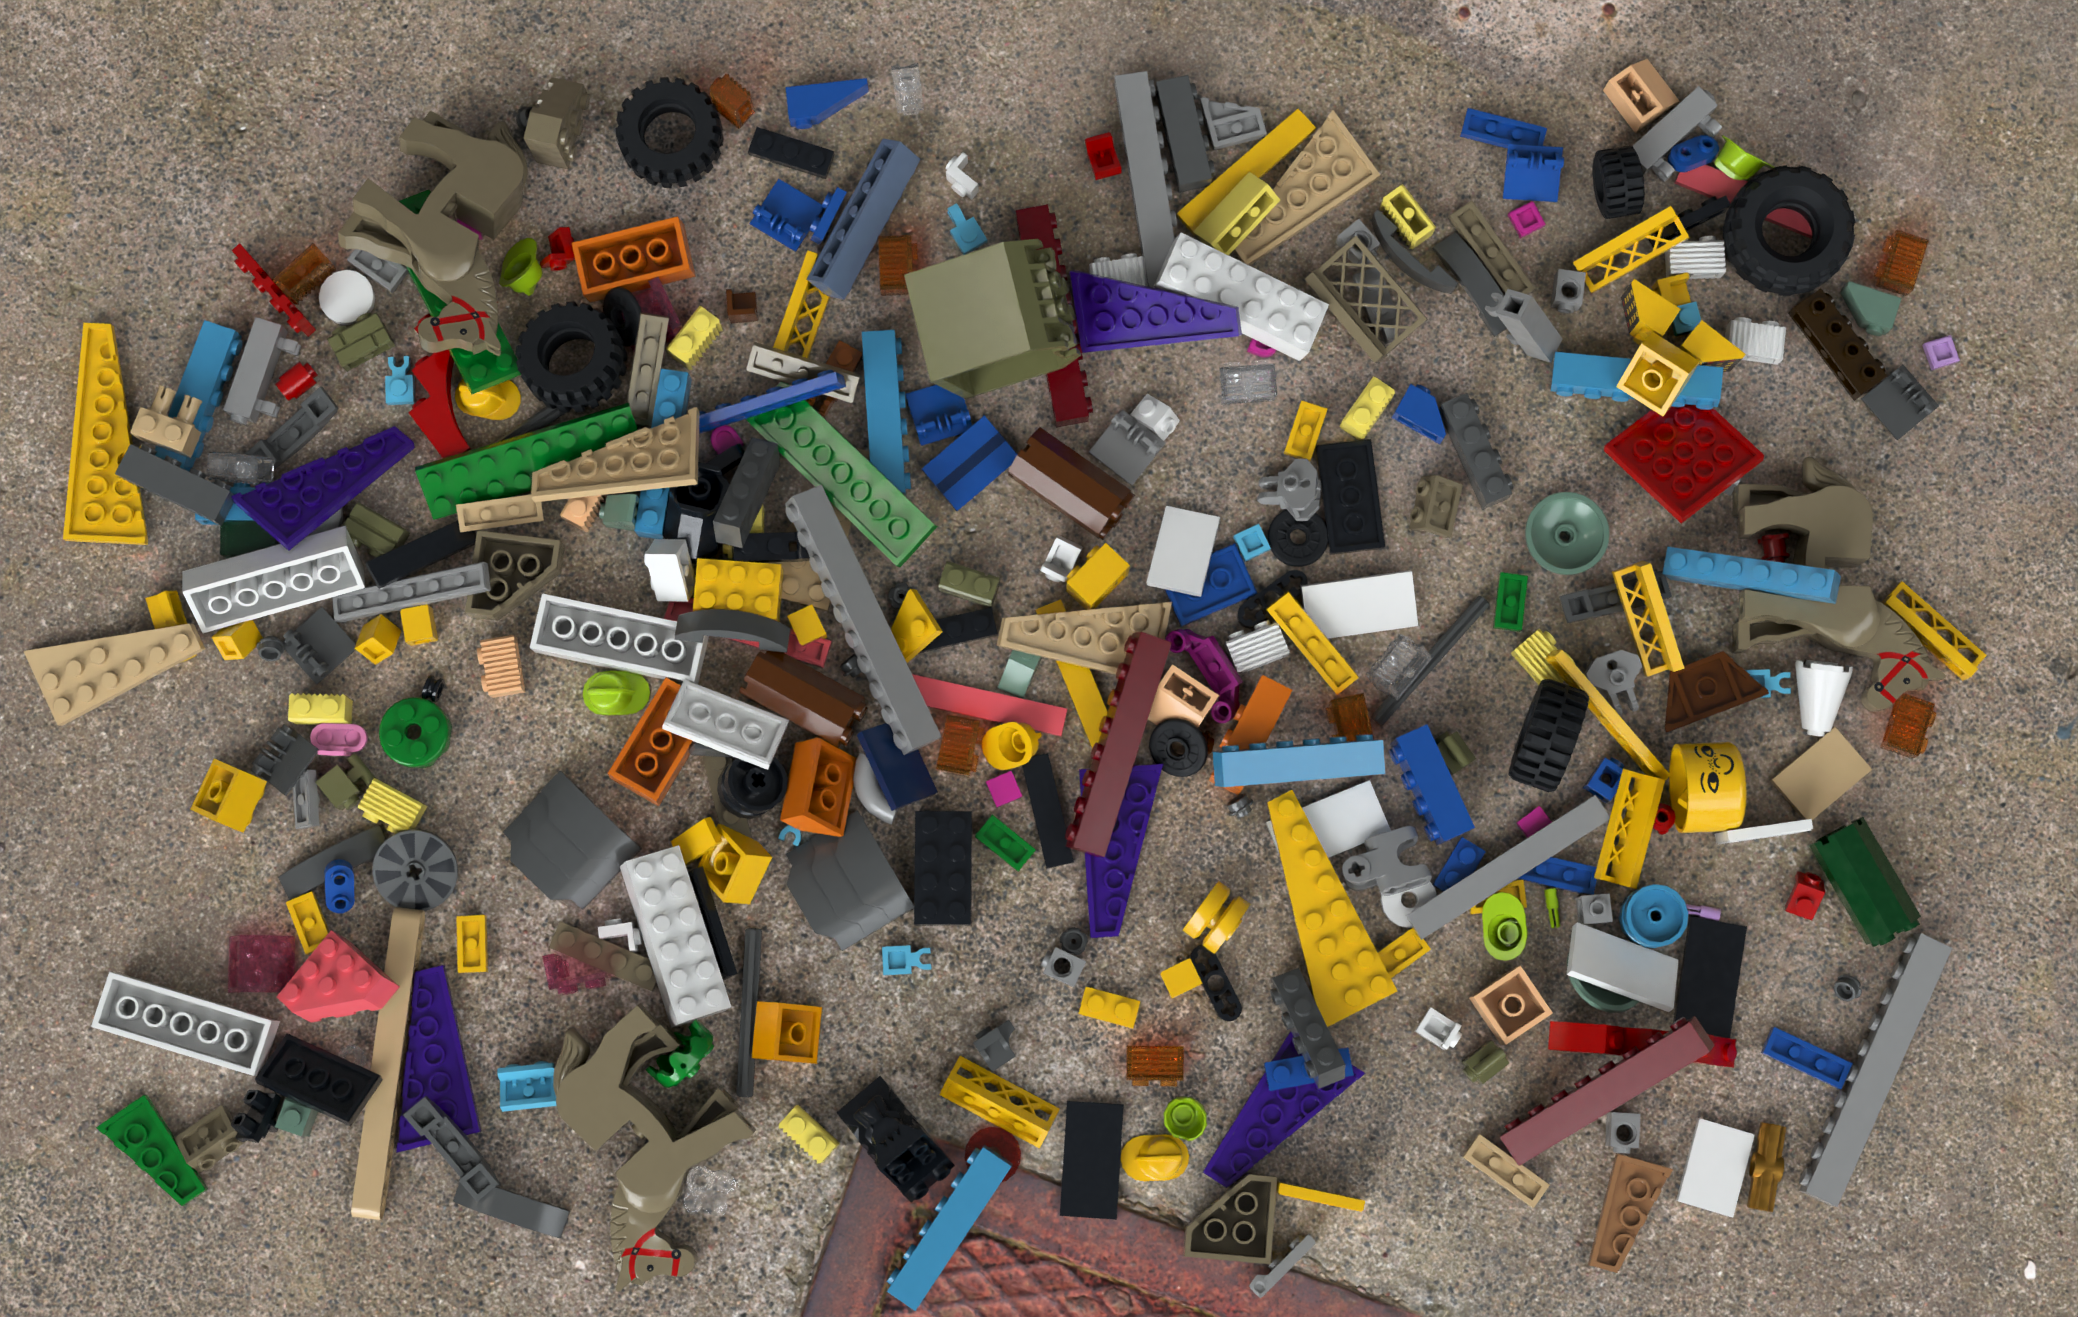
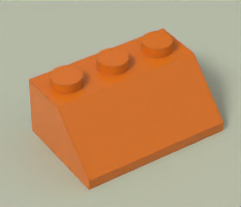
[780,737,857,837]

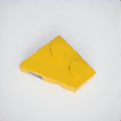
[891,589,943,663]

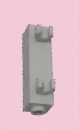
[1633,86,1722,182]
[1485,289,1562,363]
[223,317,301,425]

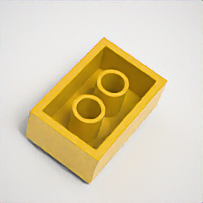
[693,558,784,622]

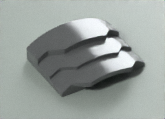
[503,771,642,910]
[786,810,914,951]

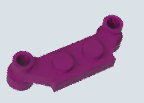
[1166,629,1243,723]

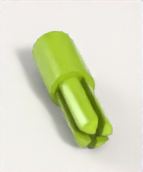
[1544,888,1561,928]

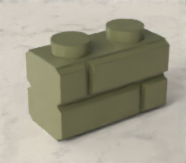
[327,313,396,372]
[343,502,410,558]
[938,561,1000,608]

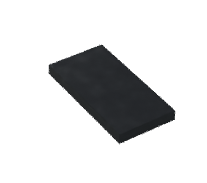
[1316,439,1385,555]
[1673,916,1747,1038]
[255,1033,383,1127]
[1060,1101,1124,1220]

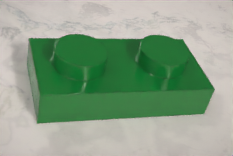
[1493,572,1528,632]
[975,814,1036,872]

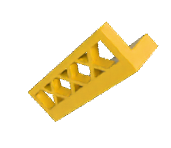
[1573,206,1690,293]
[773,250,830,358]
[1612,561,1684,677]
[1882,581,1987,680]
[1594,769,1665,889]
[939,1056,1060,1148]

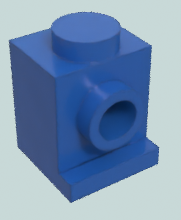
[1583,757,1625,803]

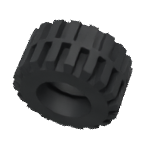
[1592,146,1645,219]

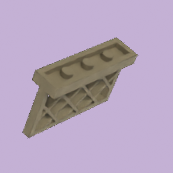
[1305,235,1428,363]

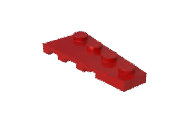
[231,243,316,337]

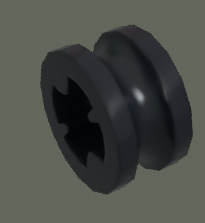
[422,675,445,703]

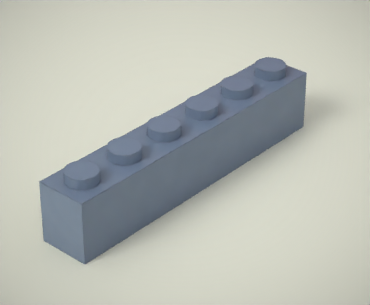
[807,139,920,300]

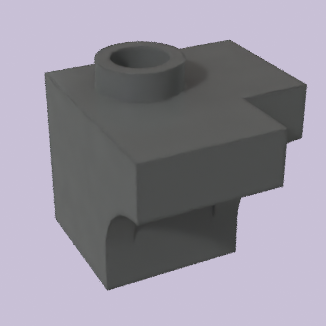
[973,1020,1016,1072]

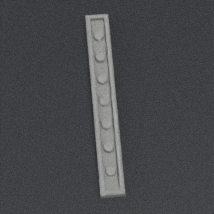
[1406,795,1610,940]

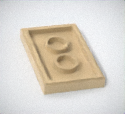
[1770,727,1872,820]

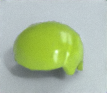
[1163,1096,1207,1141]

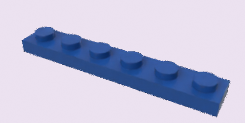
[699,370,846,434]

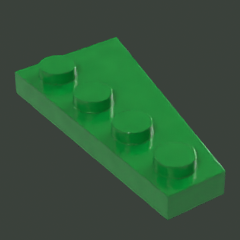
[96,1095,208,1206]

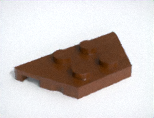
[1665,651,1769,733]

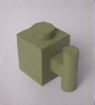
[1434,731,1476,776]
[315,753,376,811]
[1462,1040,1509,1084]

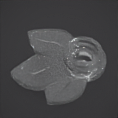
[683,1166,739,1216]

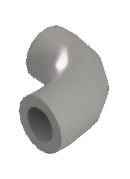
[853,753,899,825]

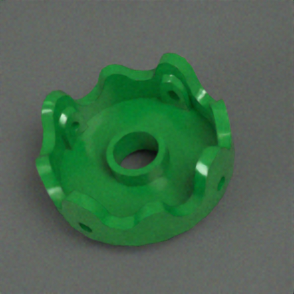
[379,697,452,768]
[646,1019,714,1088]

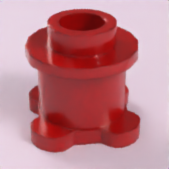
[1757,533,1790,563]
[1653,803,1676,835]

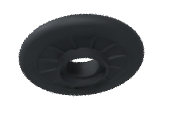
[603,287,642,347]
[1268,509,1328,567]
[1149,719,1208,777]

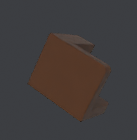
[726,289,758,324]

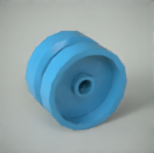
[1619,884,1688,949]

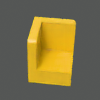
[1652,273,1691,306]
[400,604,438,646]
[787,604,828,646]
[354,614,401,665]
[211,620,263,660]
[1160,958,1203,999]

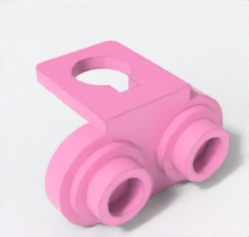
[310,723,368,756]

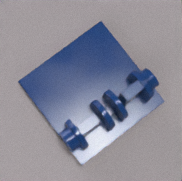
[1503,144,1564,202]
[749,179,824,252]
[905,385,972,446]

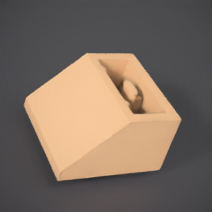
[1603,59,1680,133]
[1148,664,1219,728]

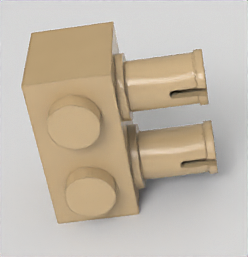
[130,385,202,458]

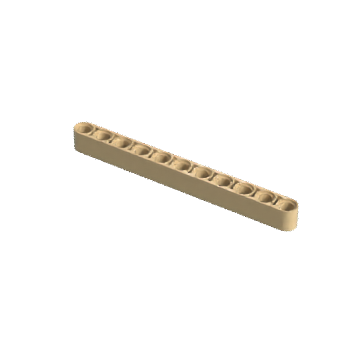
[351,907,425,1220]

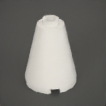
[1795,659,1853,736]

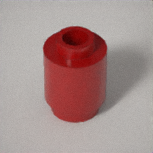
[275,361,318,401]

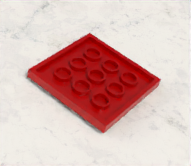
[1604,404,1764,524]

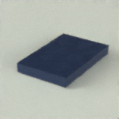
[857,723,938,811]

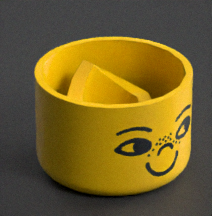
[1669,742,1747,833]

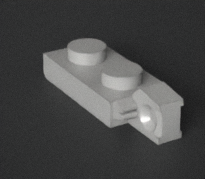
[1353,268,1397,344]
[1249,1234,1316,1298]

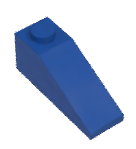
[786,78,869,129]

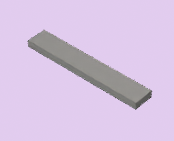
[332,562,491,623]

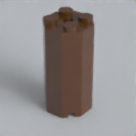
[1008,427,1135,540]
[739,650,868,748]

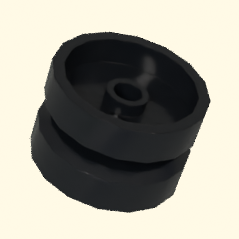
[717,757,788,819]

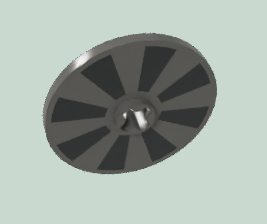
[372,829,458,911]

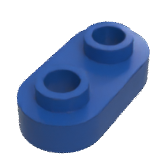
[1667,135,1719,172]
[324,859,355,913]

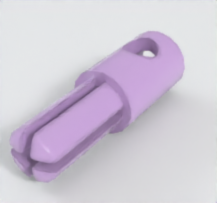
[1686,904,1721,921]

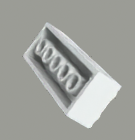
[1153,233,1329,361]
[182,526,365,633]
[530,594,709,684]
[620,845,731,1028]
[91,972,280,1076]

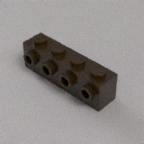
[1788,288,1888,401]

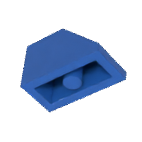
[1392,384,1446,444]

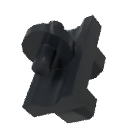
[231,1090,282,1143]

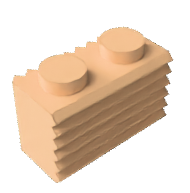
[560,494,608,532]
[477,635,525,698]

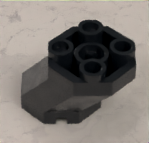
[663,462,730,564]

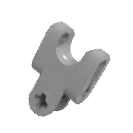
[1342,826,1432,896]

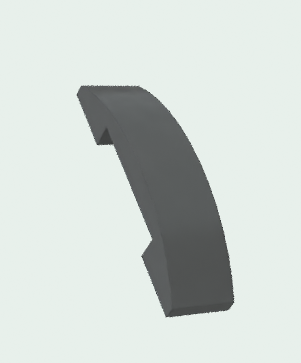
[1371,209,1458,294]
[1432,232,1507,337]
[242,386,339,478]
[1559,570,1672,623]
[674,609,790,653]
[278,825,387,900]
[403,1096,500,1202]
[453,1183,570,1238]

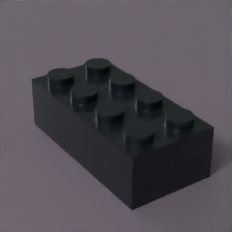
[914,811,972,926]

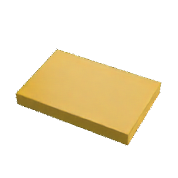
[1276,1181,1365,1212]

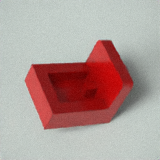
[1085,132,1122,180]
[539,227,575,271]
[1785,871,1825,921]

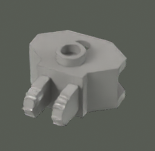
[1257,459,1321,521]
[1584,650,1642,716]

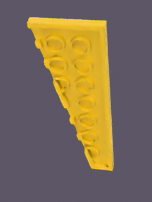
[63,322,148,545]
[1267,790,1397,1027]

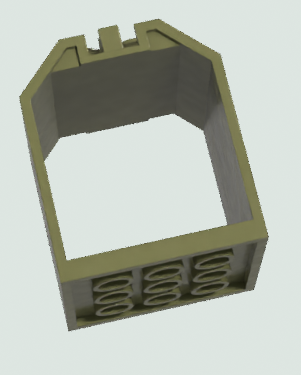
[904,239,1081,399]

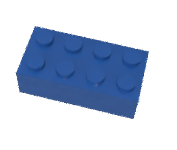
[1389,724,1475,846]

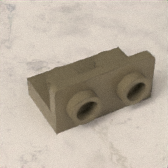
[1409,475,1463,538]
[174,1105,246,1173]

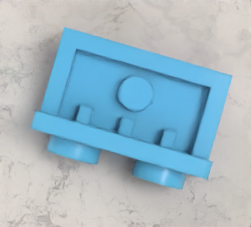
[497,1061,557,1112]

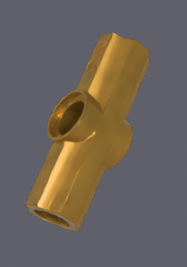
[1747,1122,1786,1212]

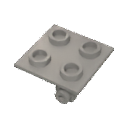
[1089,409,1166,486]

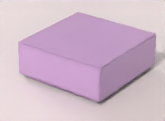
[1922,335,1960,371]

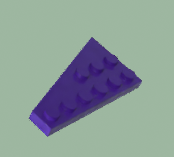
[1070,270,1242,353]
[231,426,415,551]
[1079,764,1163,938]
[396,965,482,1153]
[1202,1030,1365,1188]

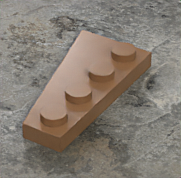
[1588,1153,1673,1273]

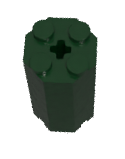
[1809,817,1921,947]

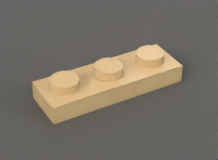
[456,494,544,532]
[1462,1134,1550,1208]

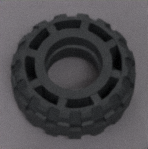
[1723,165,1856,296]

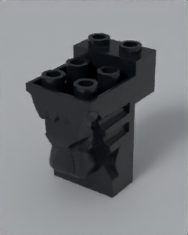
[836,1076,955,1203]

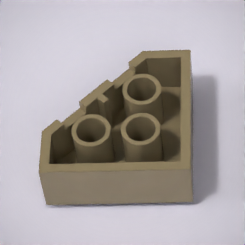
[524,77,590,169]
[465,530,565,621]
[1183,1173,1277,1264]

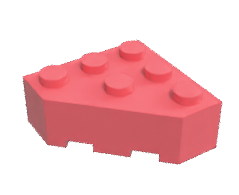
[276,930,400,1023]

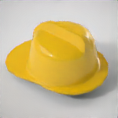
[455,379,521,420]
[982,722,1042,770]
[1120,1134,1189,1181]

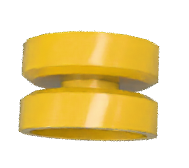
[1182,881,1251,954]

